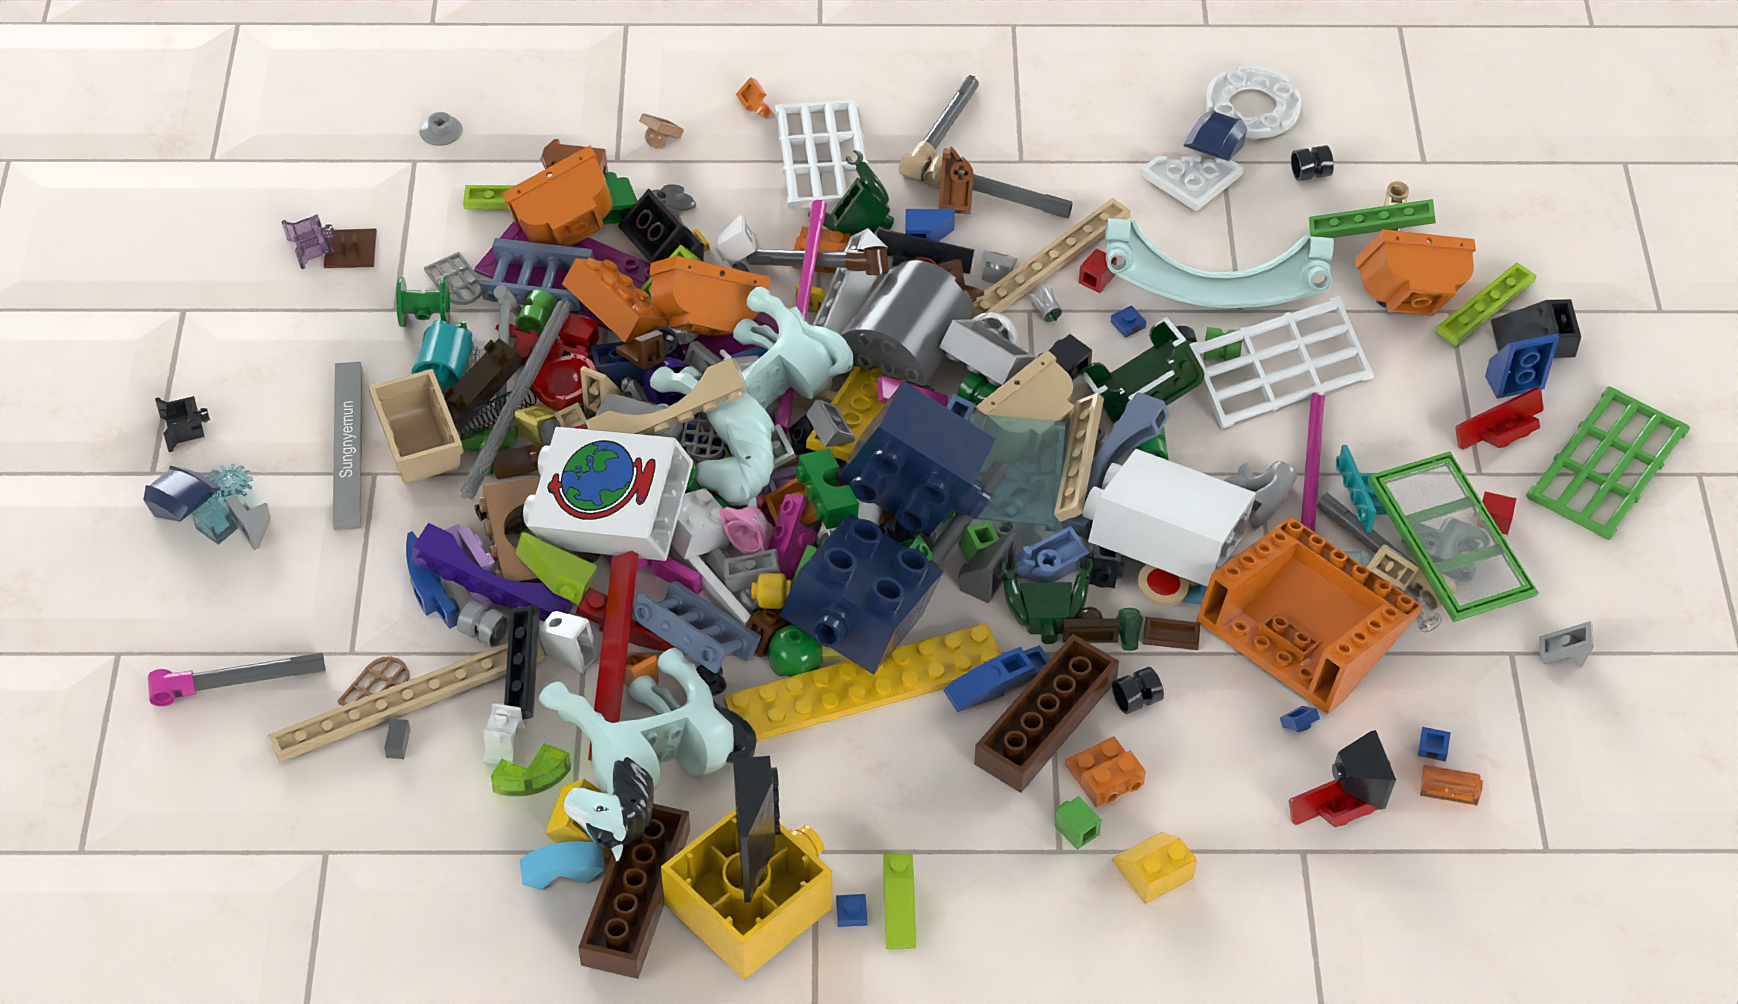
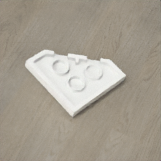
[1140,156,1244,212]

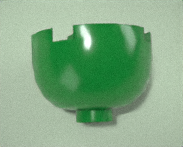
[768,624,823,677]

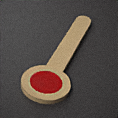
[1137,555,1237,606]

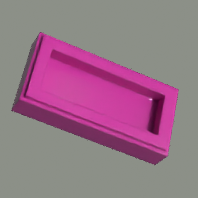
[651,556,702,594]

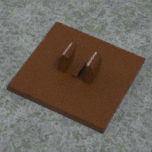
[324,228,377,268]

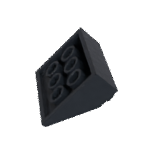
[733,755,781,903]

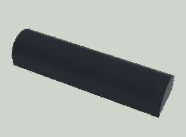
[504,605,540,720]

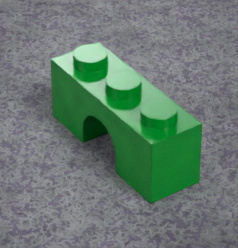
[795,448,859,529]

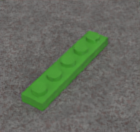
[1309,199,1436,238]

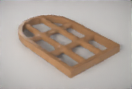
[338,656,409,706]

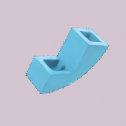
[520,841,605,890]

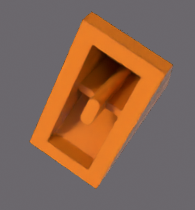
[624,652,659,688]

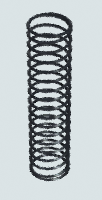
[452,388,537,440]

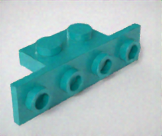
[1336,445,1388,532]

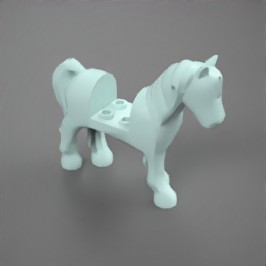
[650,286,853,508]

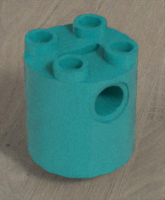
[411,320,474,392]

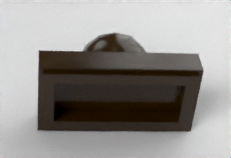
[1062,607,1120,643]

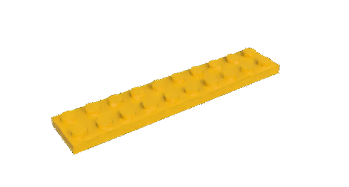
[723,623,1001,741]

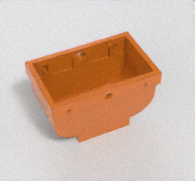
[502,145,612,247]
[1355,229,1476,316]
[649,256,770,338]

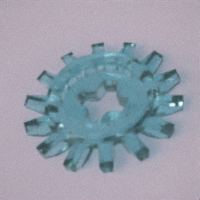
[206,463,253,502]

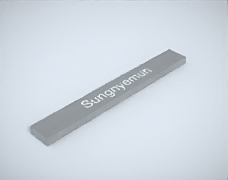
[333,361,362,530]

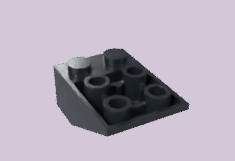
[1490,299,1582,358]

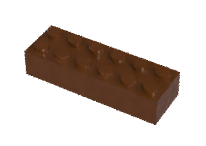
[974,634,1119,793]
[578,803,690,979]

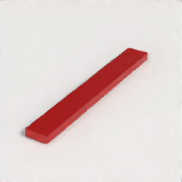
[588,551,639,762]

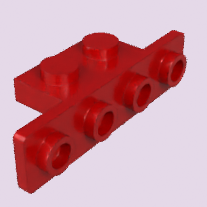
[495,323,593,366]
[1455,387,1544,450]
[1289,761,1391,828]

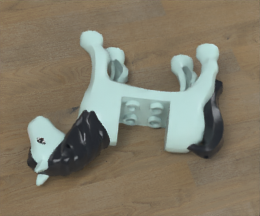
[539,648,757,861]

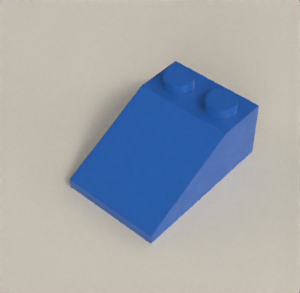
[1485,334,1559,399]

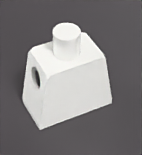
[538,611,599,674]

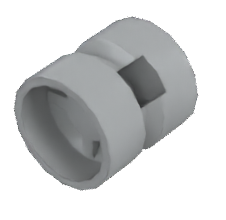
[457,599,509,647]

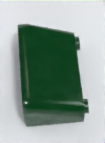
[1079,316,1205,424]

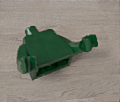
[808,150,894,237]
[999,557,1093,644]

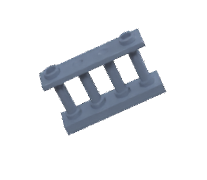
[480,238,594,312]
[631,581,761,673]

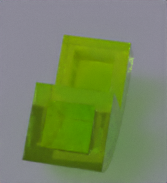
[490,743,571,796]

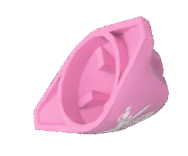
[719,506,771,555]

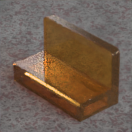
[1420,765,1483,806]

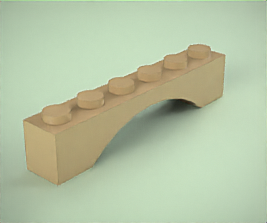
[585,357,749,435]

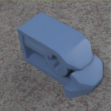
[1012,526,1090,583]

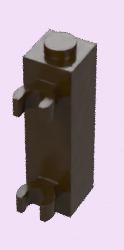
[442,338,524,431]

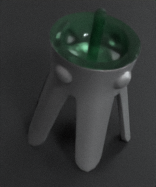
[1029,285,1062,322]

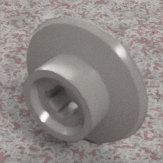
[419,112,463,146]

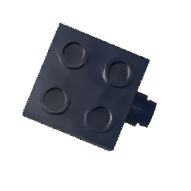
[837,381,996,537]
[780,513,944,675]

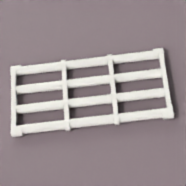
[774,99,869,209]
[1189,296,1374,429]

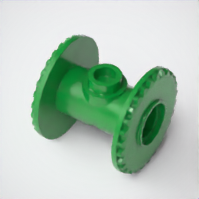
[396,276,450,327]

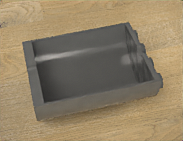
[841,261,974,386]

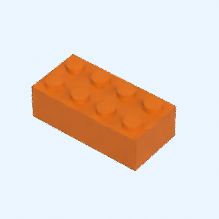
[562,258,669,343]

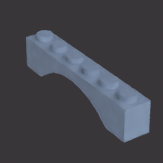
[1060,392,1170,540]

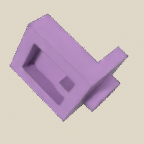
[762,465,796,495]

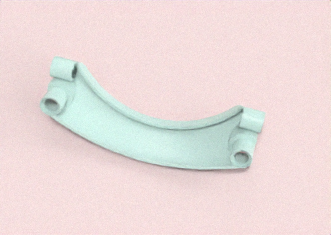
[1105,218,1334,308]

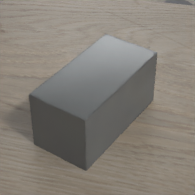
[384,718,410,759]

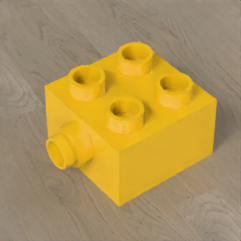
[661,808,832,980]

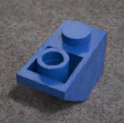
[905,209,955,241]

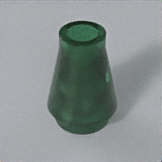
[1116,608,1143,651]

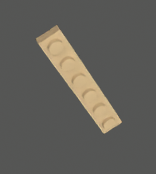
[1054,393,1104,522]

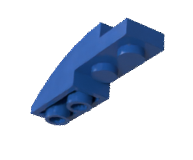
[406,531,460,629]
[943,645,1050,712]

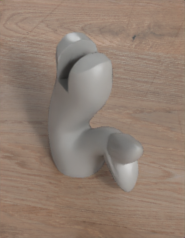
[1224,461,1297,529]

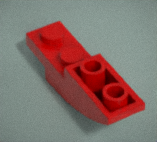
[576,587,676,652]

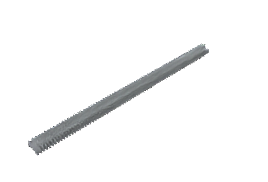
[460,301,570,500]

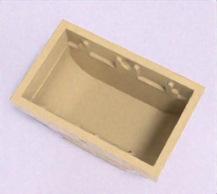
[972,350,1075,465]
[368,369,463,484]

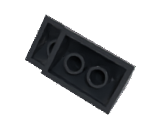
[617,188,704,263]

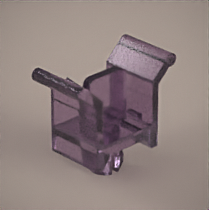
[281,214,336,269]

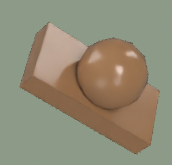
[639,113,684,148]

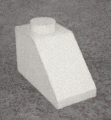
[715,215,756,266]
[770,424,799,470]

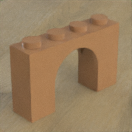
[478,476,565,583]

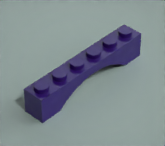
[411,523,574,622]

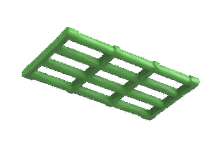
[1526,386,1690,540]

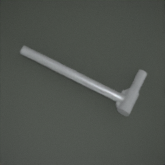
[494,285,522,413]

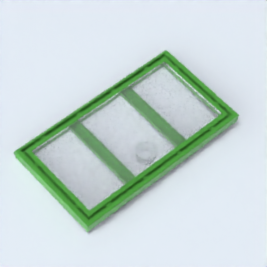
[1367,452,1539,623]

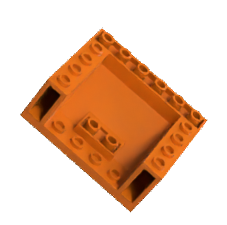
[1196,517,1423,714]

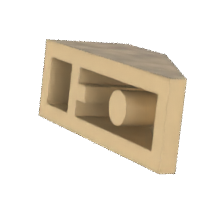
[580,366,622,420]
[1366,545,1420,590]

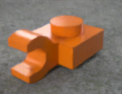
[736,77,773,119]

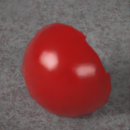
[531,353,596,411]

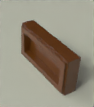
[1143,617,1201,651]

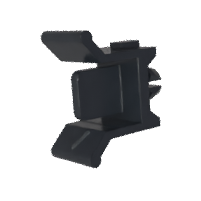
[155,396,210,452]

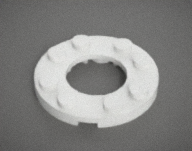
[1205,66,1302,140]

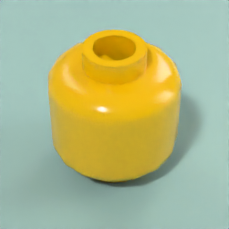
[751,573,791,609]

